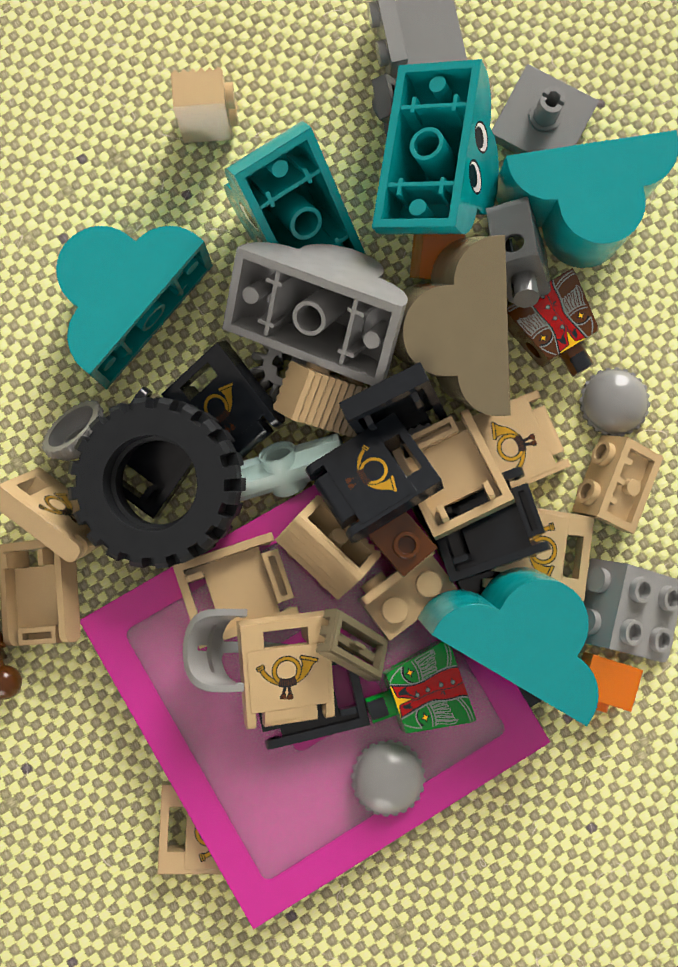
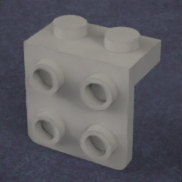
[367,0,467,79]
[583,558,678,662]

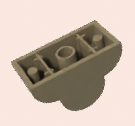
[394,235,511,416]

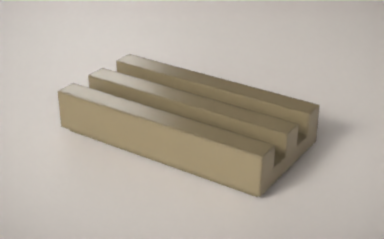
[316,608,388,681]

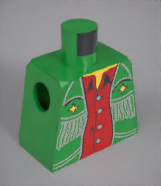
[364,640,477,733]

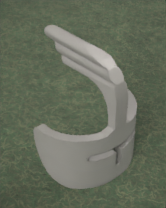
[183,609,288,692]

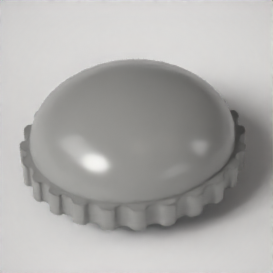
[579,367,650,437]
[42,400,104,461]
[350,740,426,817]

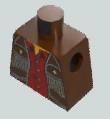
[507,268,599,377]

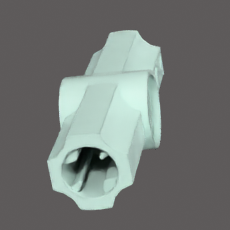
[240,433,343,502]

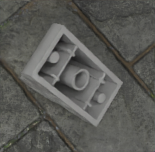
[222,242,408,386]

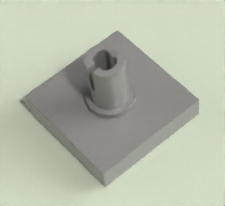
[492,64,599,154]

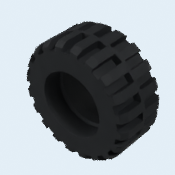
[67,397,246,569]

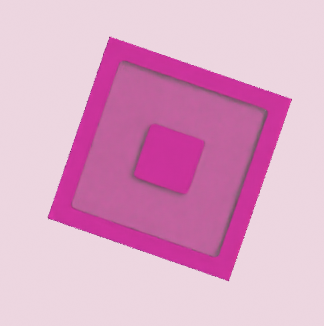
[80,485,550,930]

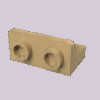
[572,435,663,534]
[357,551,457,641]

